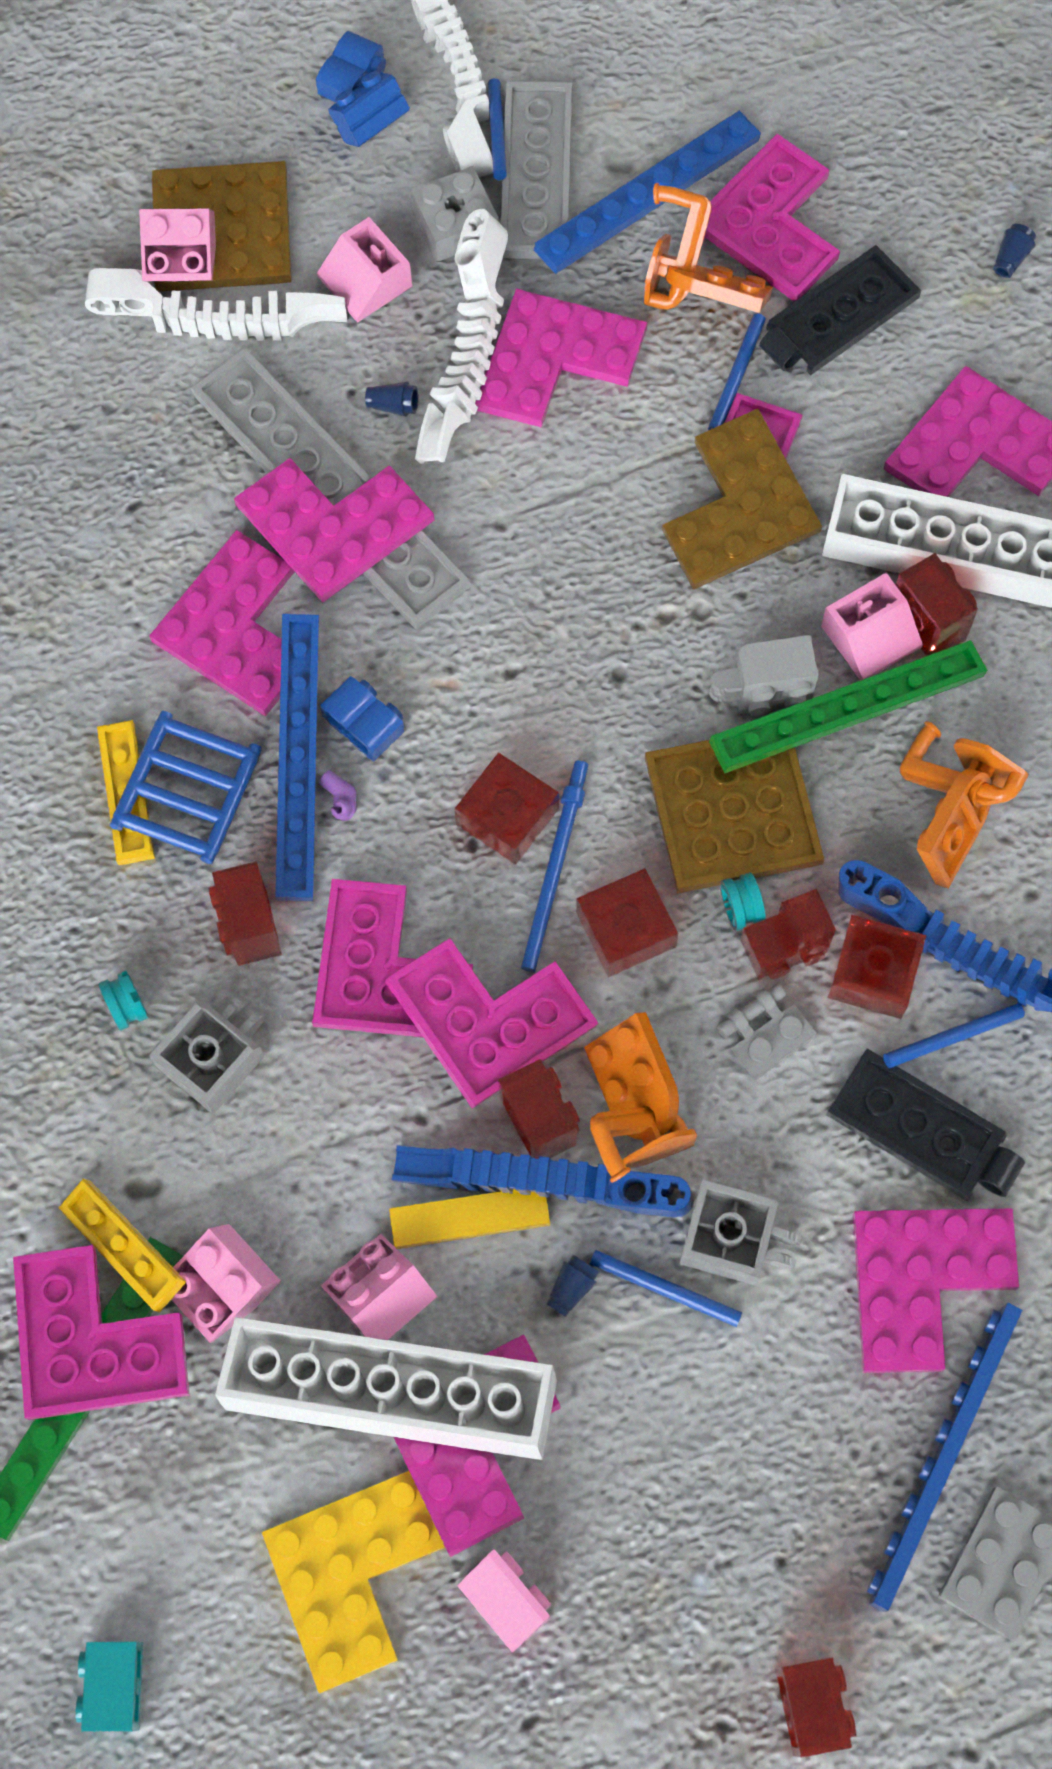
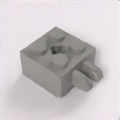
[410,166,499,262]
[709,635,819,717]
[149,995,266,1115]
[679,1179,802,1286]

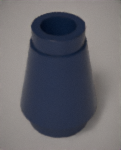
[993,223,1036,278]
[365,381,419,417]
[546,1255,599,1317]

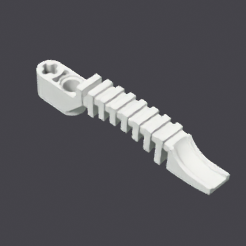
[410,0,493,178]
[415,209,508,464]
[85,268,347,341]

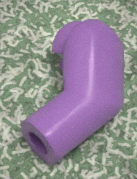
[319,770,357,821]

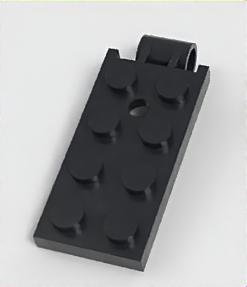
[759,245,921,376]
[826,1048,1025,1202]

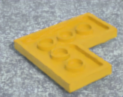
[262,1471,445,1694]

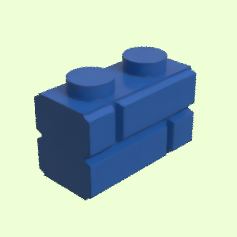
[328,71,410,147]

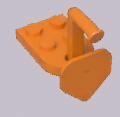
[644,183,773,312]
[900,721,1029,889]
[584,1012,697,1183]

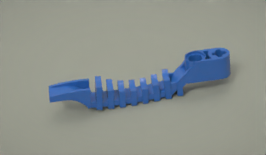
[838,860,1052,1013]
[392,1145,694,1218]

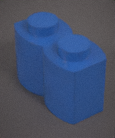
[316,30,386,103]
[320,676,404,761]

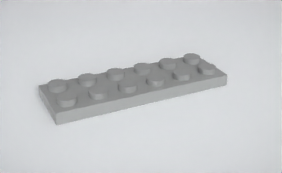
[501,81,572,259]

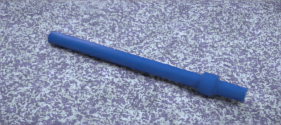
[521,760,589,972]

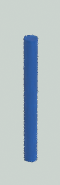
[488,78,507,180]
[708,313,766,431]
[883,1003,1025,1068]
[590,1250,742,1327]

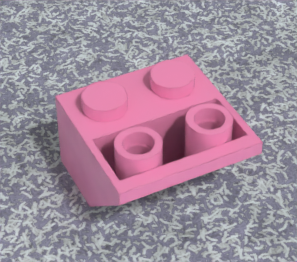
[139,209,216,281]
[317,217,412,323]
[821,573,923,681]
[171,1224,281,1343]
[320,1234,438,1340]
[457,1549,551,1652]

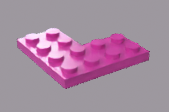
[705,134,840,302]
[475,289,647,428]
[883,366,1052,497]
[234,458,435,603]
[149,530,295,717]
[312,879,474,1037]
[385,938,599,1109]
[853,1208,1019,1373]
[13,1245,190,1420]
[394,1334,561,1557]

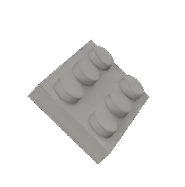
[938,1486,1052,1641]

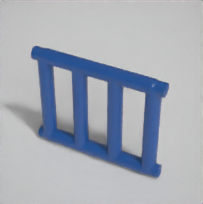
[109,711,262,864]

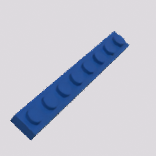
[534,110,761,274]
[275,614,319,901]
[866,1303,1023,1612]

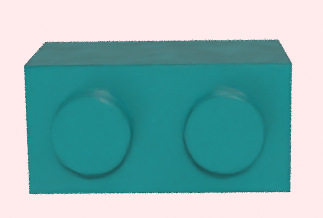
[75,1642,144,1732]

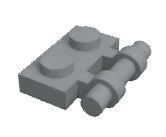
[716,983,817,1081]

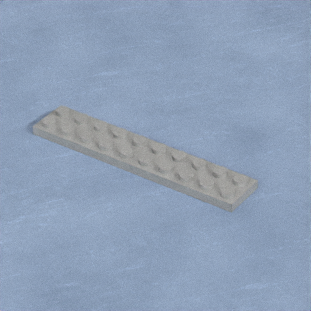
[191,348,471,630]

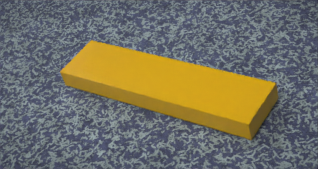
[97,720,155,865]
[58,1178,186,1312]
[389,1189,550,1249]

